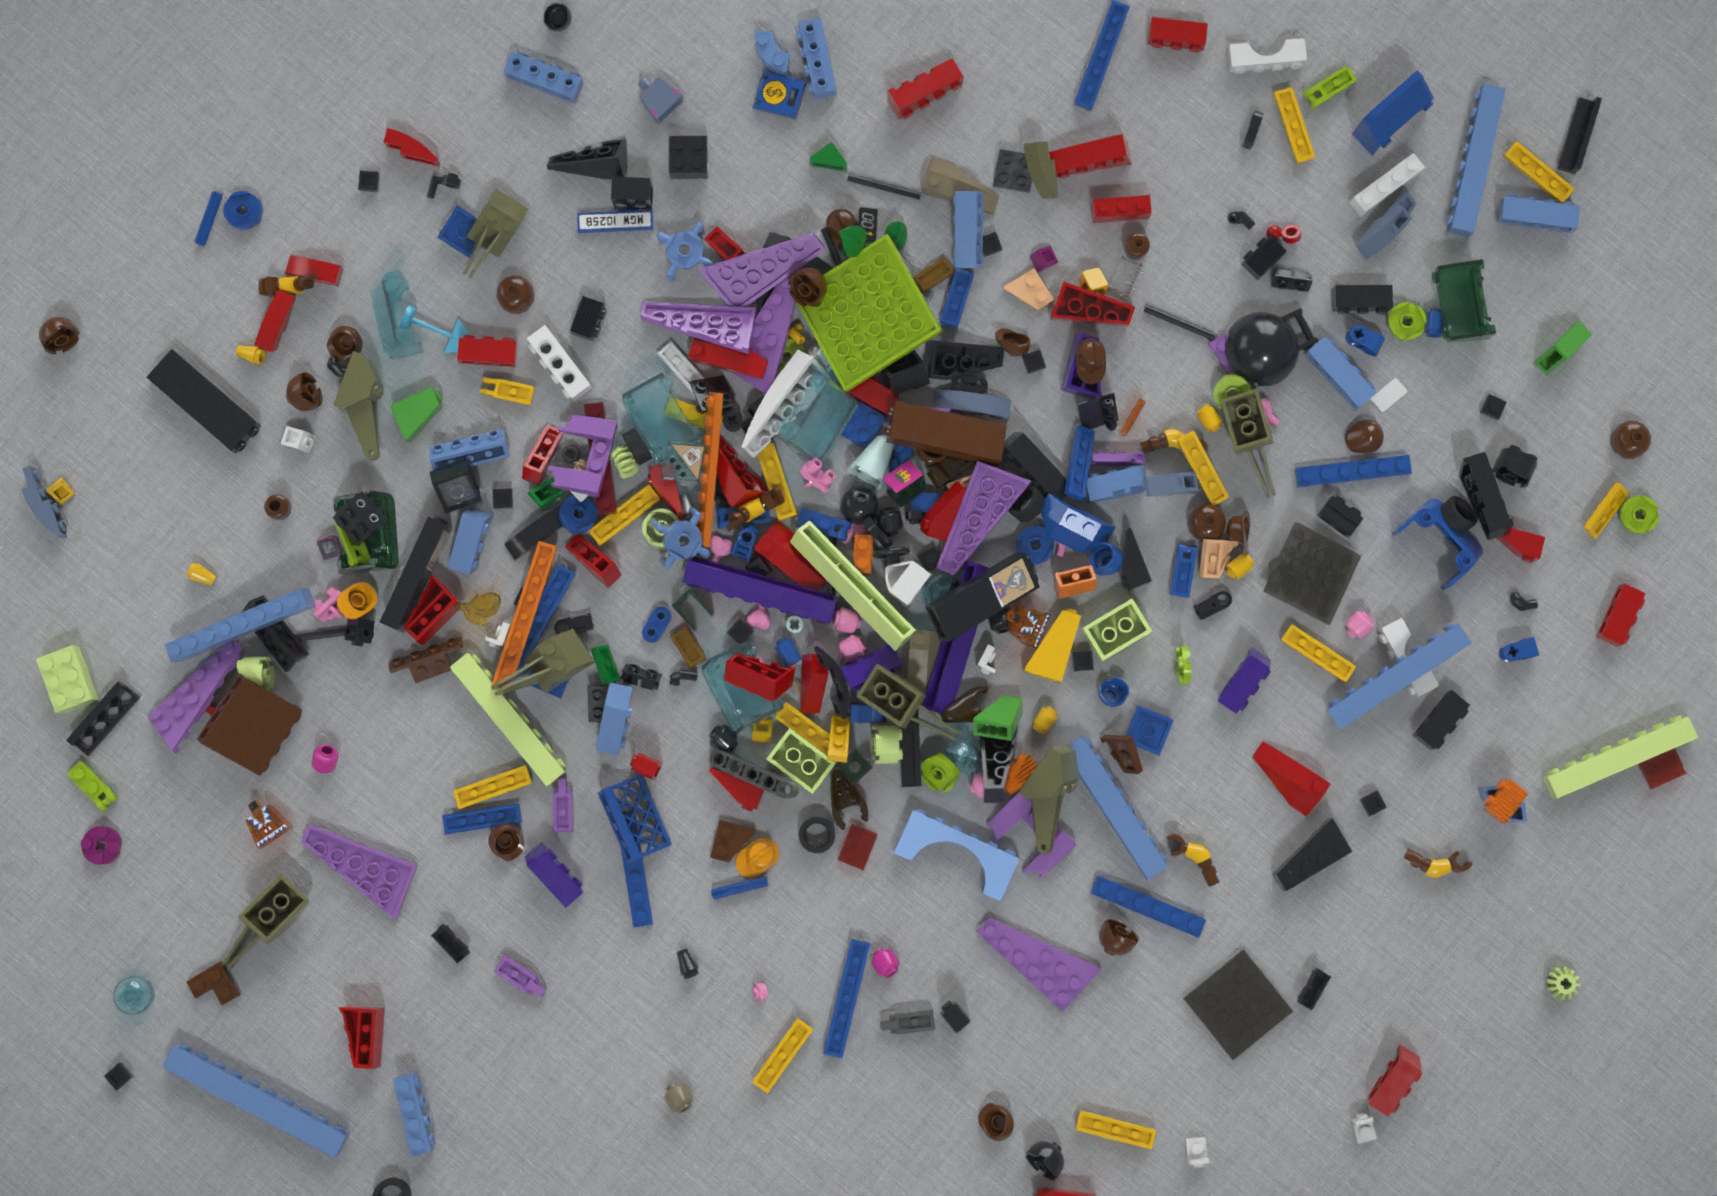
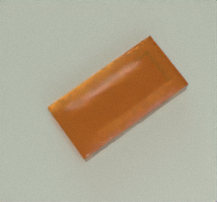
[1119,398,1145,437]

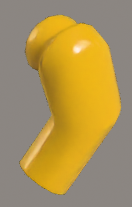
[789,323,805,345]

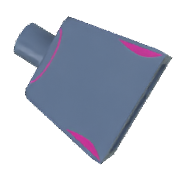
[638,77,684,125]

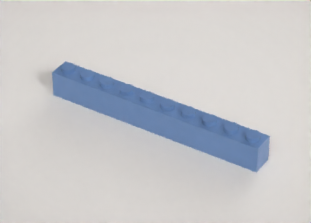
[162,1043,350,1158]

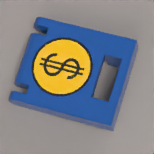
[753,71,807,119]

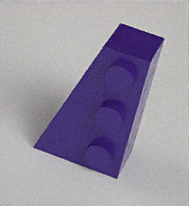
[1061,332,1102,399]
[840,645,903,692]
[1217,647,1271,714]
[525,842,584,908]

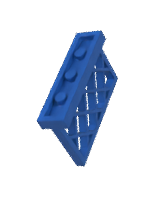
[597,775,672,864]

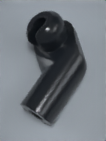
[1228,211,1256,230]
[327,357,347,377]
[1510,592,1538,611]
[669,670,698,686]

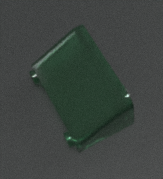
[1432,259,1496,342]
[333,491,399,574]

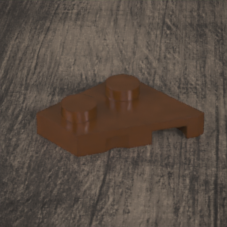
[1100,735,1143,774]
[710,820,756,862]

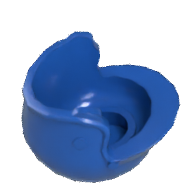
[1088,542,1123,576]

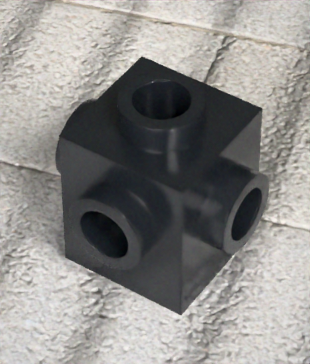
[344,618,375,647]

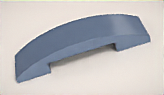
[934,389,1011,420]

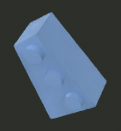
[1086,465,1146,504]
[448,507,494,575]
[596,683,633,755]

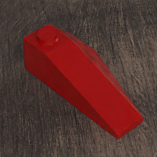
[688,338,769,379]
[717,435,768,508]
[753,521,826,591]
[1252,741,1331,816]

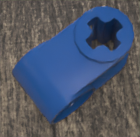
[1346,325,1385,356]
[731,523,759,563]
[1499,637,1540,662]

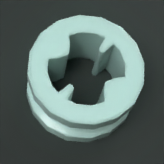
[786,616,803,634]

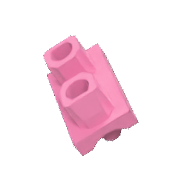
[799,457,836,494]
[313,587,344,623]

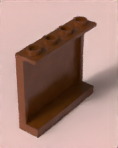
[197,673,303,776]

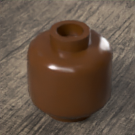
[1124,233,1150,260]
[264,494,292,521]

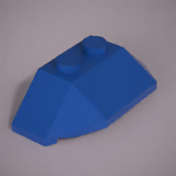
[1041,493,1116,554]

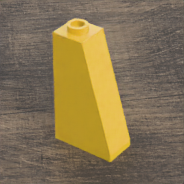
[1023,608,1081,683]

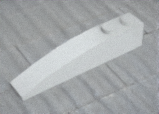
[742,350,831,458]

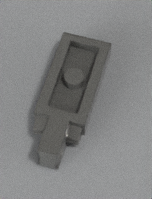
[880,1010,935,1035]

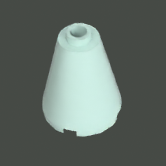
[848,435,893,490]

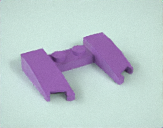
[548,415,618,497]
[987,792,1077,879]

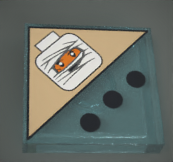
[661,440,706,481]

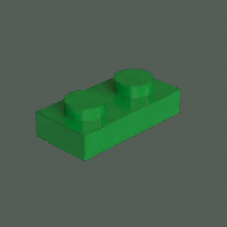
[591,644,620,685]

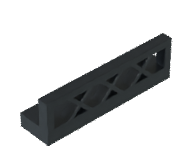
[1556,97,1602,174]
[241,595,309,673]
[66,682,140,756]
[899,709,922,787]

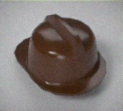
[826,209,858,251]
[1076,338,1106,384]
[1226,511,1250,554]

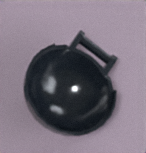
[1225,308,1319,386]

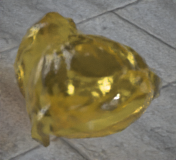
[456,592,501,626]

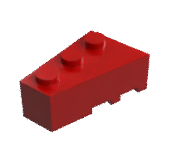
[404,575,464,646]
[724,653,796,702]
[339,1006,385,1069]
[1368,1045,1422,1117]

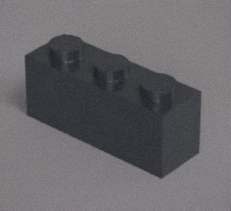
[1332,285,1393,314]
[1412,690,1470,750]

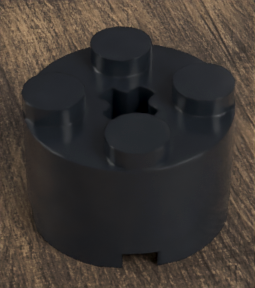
[1492,445,1538,488]

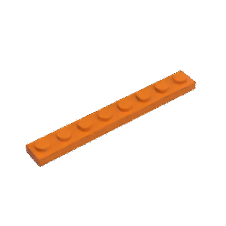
[697,392,723,547]
[491,541,558,693]

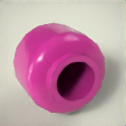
[311,745,339,773]
[871,948,900,978]

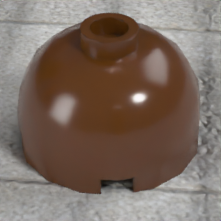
[788,268,827,307]
[497,275,535,314]
[39,317,80,354]
[286,372,323,412]
[1610,421,1651,459]
[1187,504,1226,542]
[1099,919,1139,956]

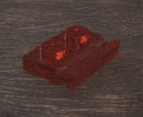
[1638,748,1687,789]
[838,824,878,870]

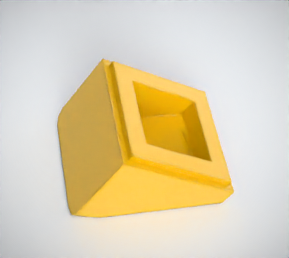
[47,477,75,506]
[752,718,773,743]

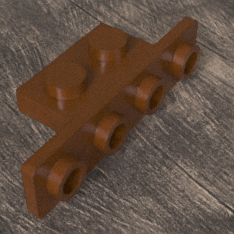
[389,637,463,683]

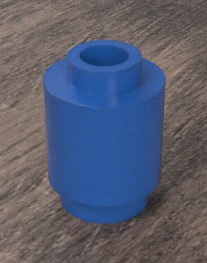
[1425,309,1446,338]

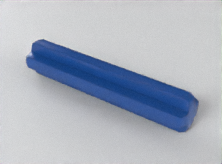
[195,191,223,246]
[711,876,768,900]

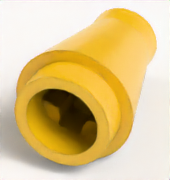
[236,345,266,365]
[186,563,217,586]

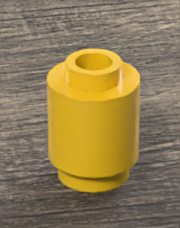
[1196,403,1223,433]
[1226,553,1255,580]
[1032,706,1058,735]

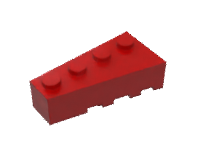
[887,58,964,120]
[1049,134,1132,179]
[1050,281,1135,327]

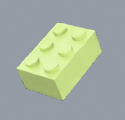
[1081,599,1152,662]
[36,645,99,714]
[767,728,836,794]

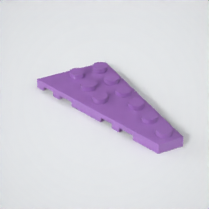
[700,233,826,307]
[732,275,797,394]
[640,302,756,354]
[936,461,1032,576]
[147,640,245,754]
[301,824,418,920]
[976,918,1102,1012]

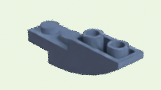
[1356,191,1417,259]
[21,466,67,538]
[1144,472,1203,497]

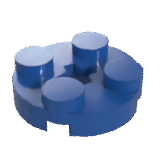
[223,191,263,230]
[558,495,597,534]
[1016,526,1054,564]

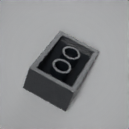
[880,349,929,395]

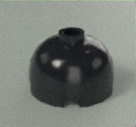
[840,486,878,525]
[1025,1141,1065,1181]

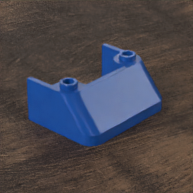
[1352,70,1434,156]
[1391,499,1483,590]

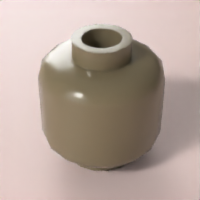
[664,1083,693,1114]

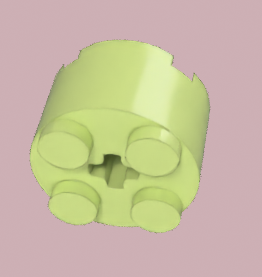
[642,509,681,549]
[237,657,275,690]
[871,725,903,764]

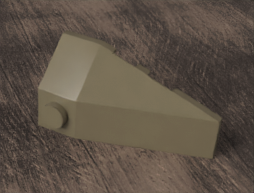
[922,157,999,215]
[907,630,942,709]

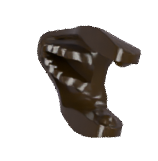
[941,686,989,723]
[831,769,868,830]

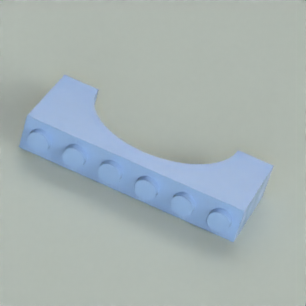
[894,809,1020,901]

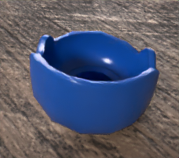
[1098,676,1129,707]

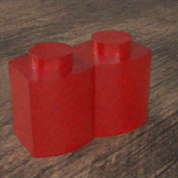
[629,753,662,780]

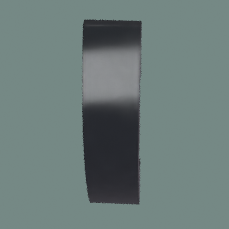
[504,506,578,560]
[814,646,849,720]

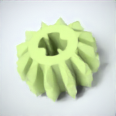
[611,445,638,479]
[1546,967,1581,1000]

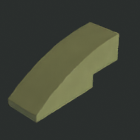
[1023,141,1058,199]

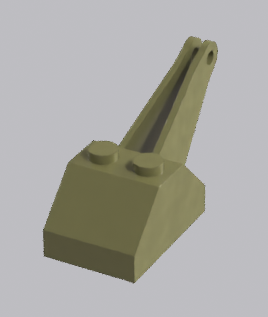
[463,188,528,278]
[333,351,384,461]
[1221,388,1276,498]
[491,629,595,696]
[856,664,962,742]
[1019,744,1079,854]
[222,874,310,970]

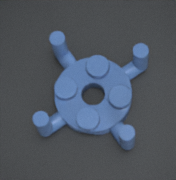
[657,222,713,282]
[650,507,710,569]

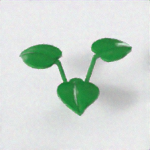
[838,221,907,258]

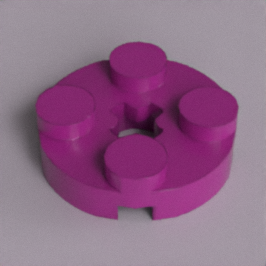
[80,826,122,865]

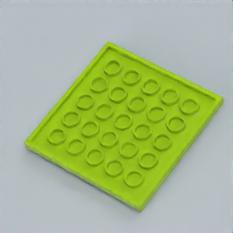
[797,234,943,392]

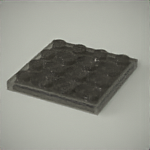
[1263,522,1361,625]
[1183,950,1293,1060]

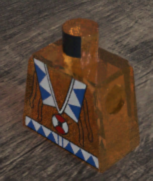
[1006,606,1051,649]
[246,800,293,849]

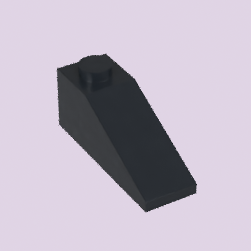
[1120,528,1152,591]

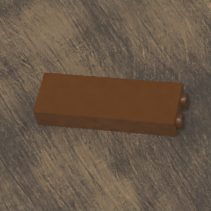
[884,401,1007,467]

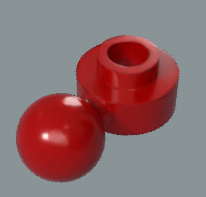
[1266,225,1301,244]

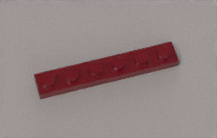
[584,402,617,516]

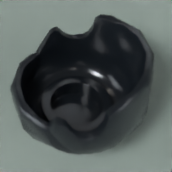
[543,3,572,32]

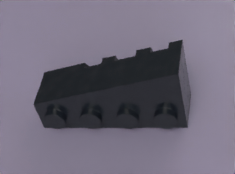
[1003,432,1067,500]
[1458,452,1513,540]
[980,726,1018,803]
[1272,818,1353,891]

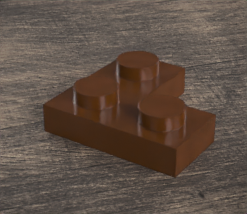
[186,961,240,1005]

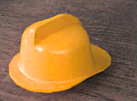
[337,582,377,619]
[735,838,779,878]

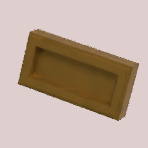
[913,256,955,294]
[670,626,706,669]

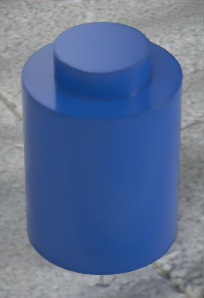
[775,637,802,668]

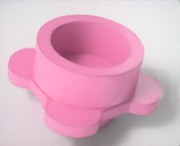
[752,982,767,1002]

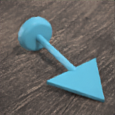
[399,304,470,354]

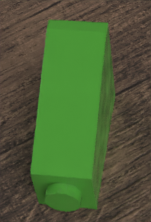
[1534,321,1592,376]
[390,387,443,443]
[973,695,1023,741]

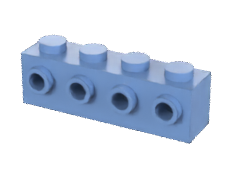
[796,17,836,99]
[503,51,584,104]
[952,191,983,268]
[1497,194,1580,233]
[1305,336,1376,411]
[429,429,510,470]
[393,1072,435,1157]

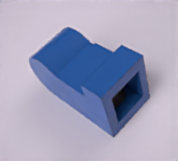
[851,705,886,723]

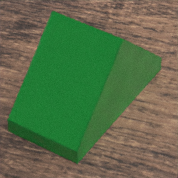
[809,142,847,172]
[527,478,565,511]

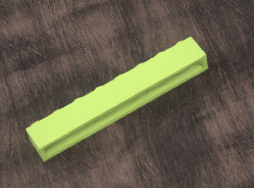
[790,521,916,651]
[450,653,567,787]
[1542,715,1698,799]

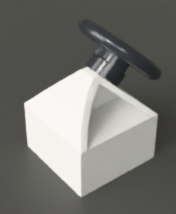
[872,547,931,608]

